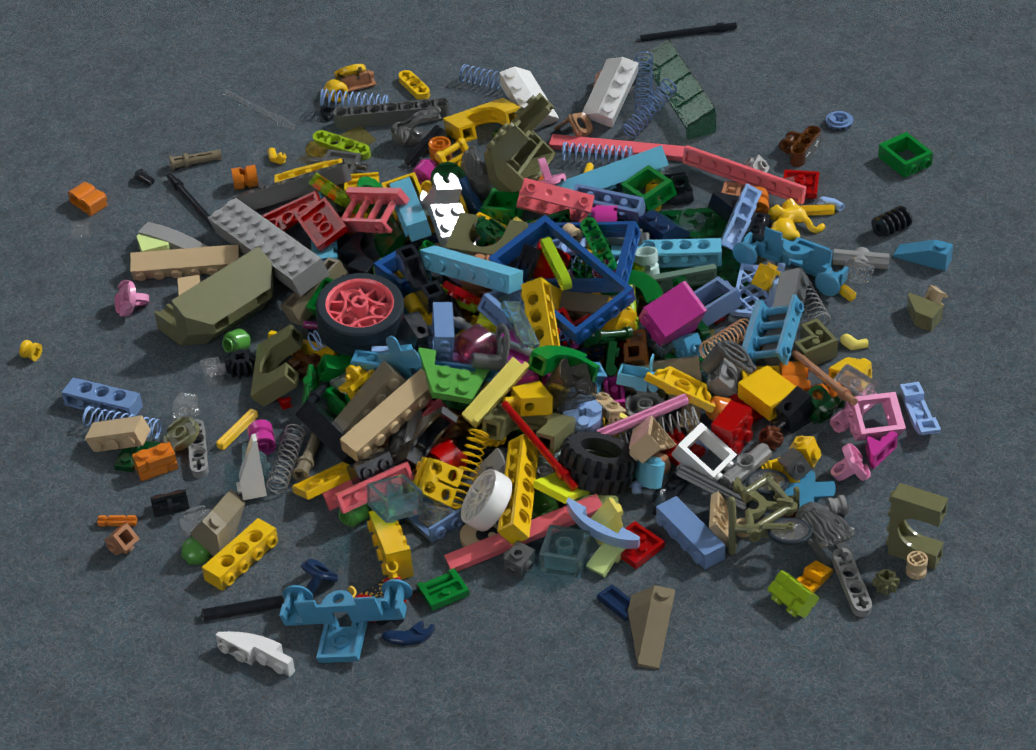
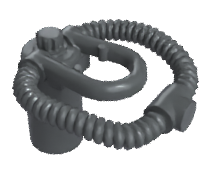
[471,323,511,371]
[700,340,757,374]

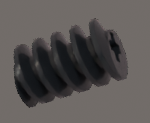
[871,206,913,237]

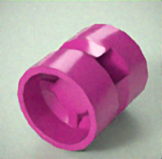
[247,419,276,456]

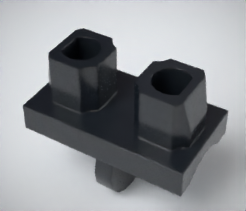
[150,489,190,517]

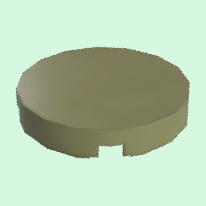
[163,417,200,452]

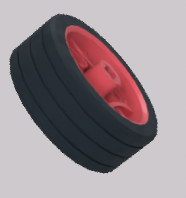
[316,273,404,357]

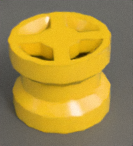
[19,340,42,361]

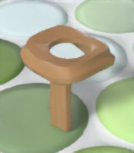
[554,112,593,137]

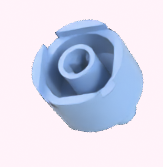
[563,395,604,432]

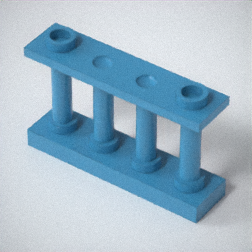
[739,294,804,365]

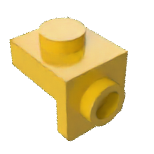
[751,262,780,292]
[789,436,821,468]

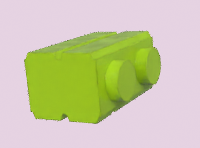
[767,570,819,618]

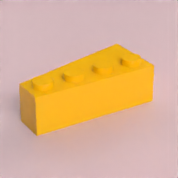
[366,506,414,579]

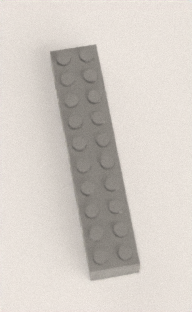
[208,198,330,296]

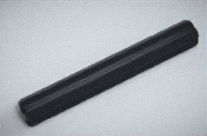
[676,465,750,510]
[201,595,284,621]

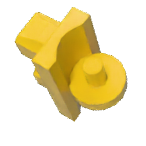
[338,365,374,400]

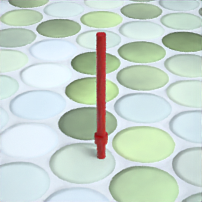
[501,401,579,491]

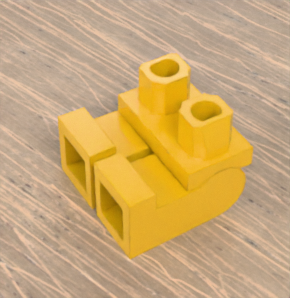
[409,457,464,507]

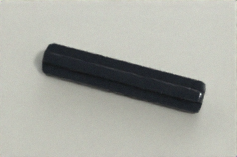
[404,125,444,167]

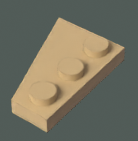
[709,491,737,548]

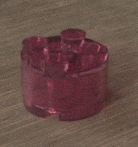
[453,323,497,365]

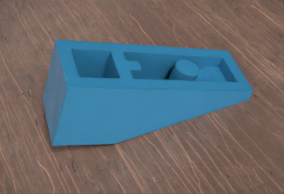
[893,240,953,271]

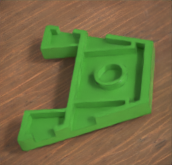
[417,347,491,404]

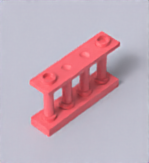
[516,178,595,222]
[341,187,410,234]
[322,461,414,514]

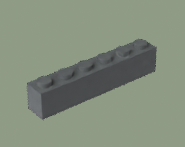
[762,268,809,366]

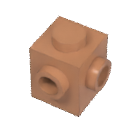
[104,523,140,555]

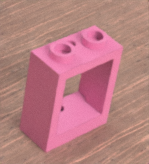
[845,392,906,441]

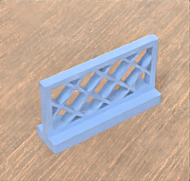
[730,263,785,318]

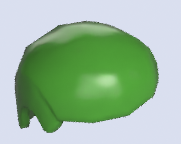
[532,491,559,519]
[181,536,212,565]

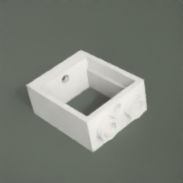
[671,423,737,482]

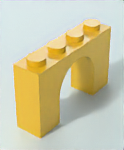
[443,98,520,142]

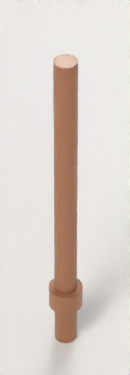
[792,350,858,406]

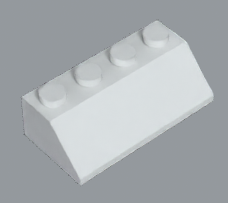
[582,57,639,127]
[499,66,559,130]

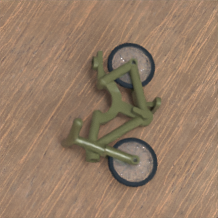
[727,469,812,555]

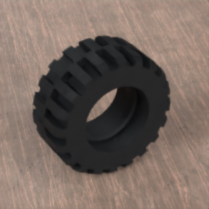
[558,431,638,495]

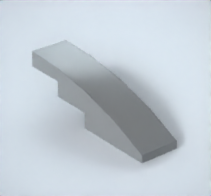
[138,222,209,250]

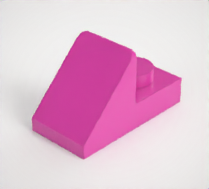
[865,430,898,469]

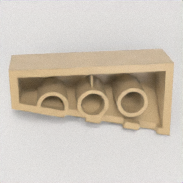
[629,415,677,464]

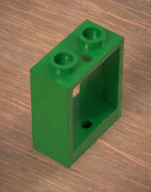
[878,132,933,178]
[621,165,677,212]
[481,188,525,226]

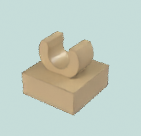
[924,285,948,307]

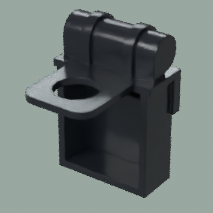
[664,171,694,205]

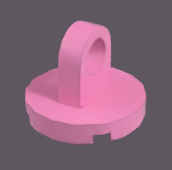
[538,157,566,185]
[114,280,150,317]
[831,443,871,481]

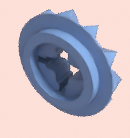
[826,111,853,131]

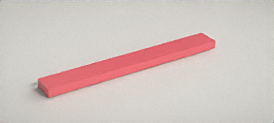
[549,134,685,161]
[682,145,807,205]
[444,494,602,572]

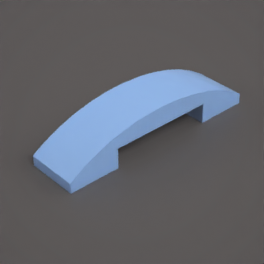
[900,382,941,435]
[567,498,640,549]

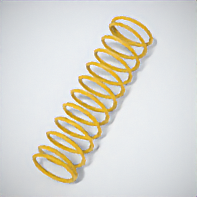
[451,429,489,510]

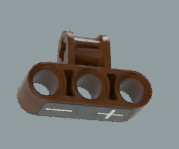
[779,126,821,167]

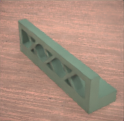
[650,264,717,292]

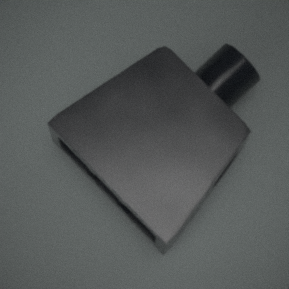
[395,311,433,352]
[771,386,814,434]

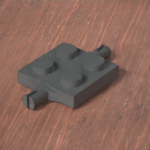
[311,149,368,174]

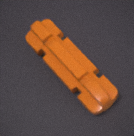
[97,515,137,526]

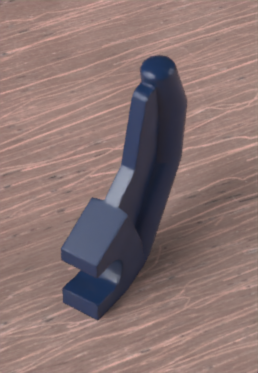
[382,621,435,646]

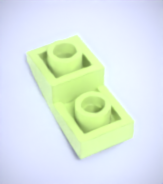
[586,543,627,577]

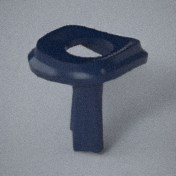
[301,559,339,596]

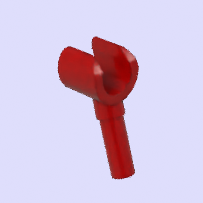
[276,396,293,410]

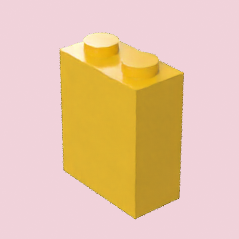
[738,365,796,421]

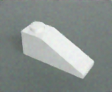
[236,434,267,500]

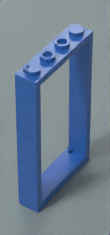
[488,215,636,345]
[528,221,641,293]

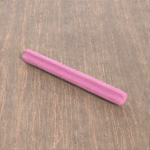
[596,394,689,436]

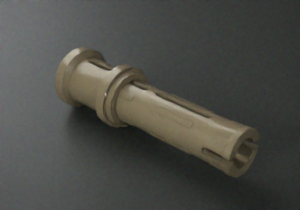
[169,149,222,171]
[292,432,321,481]

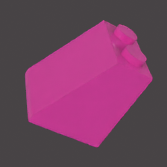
[638,281,707,347]

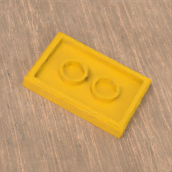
[292,462,351,500]

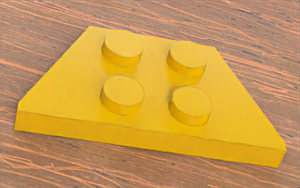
[644,366,715,413]

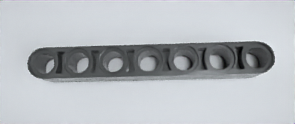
[333,98,450,129]
[231,162,352,210]

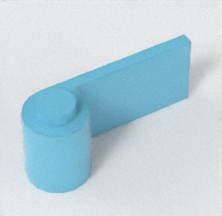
[629,444,665,489]

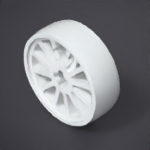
[461,469,512,531]

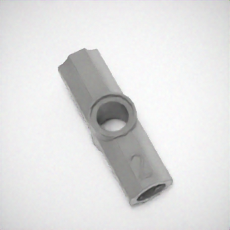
[833,247,890,271]
[720,443,772,490]

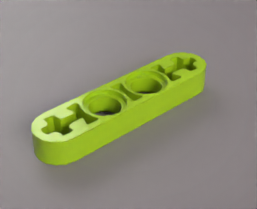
[313,130,371,160]
[540,237,572,291]

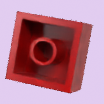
[711,400,753,455]

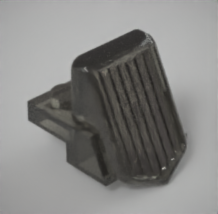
[545,359,596,413]

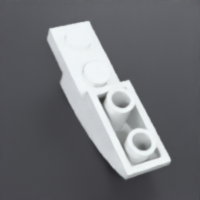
[216,631,295,677]

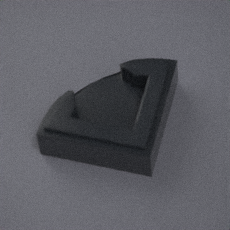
[321,105,336,122]

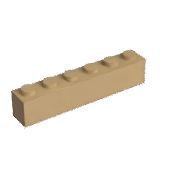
[130,244,241,281]
[340,368,433,462]

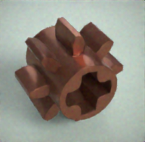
[759,425,784,450]

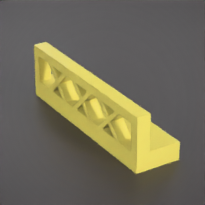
[461,357,529,428]

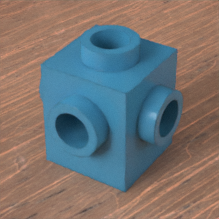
[672,333,705,358]

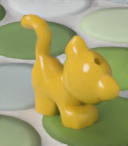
[768,198,825,241]

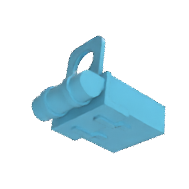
[616,354,659,392]

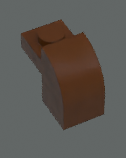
[624,329,649,366]

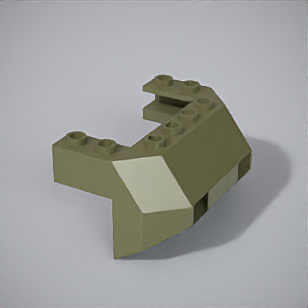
[484,93,556,192]
[154,246,275,345]

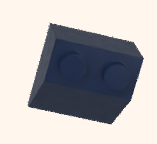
[639,210,690,240]

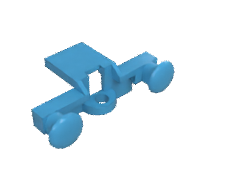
[732,227,848,296]
[279,579,413,663]

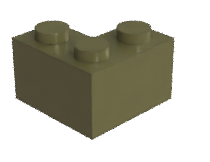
[794,318,838,367]

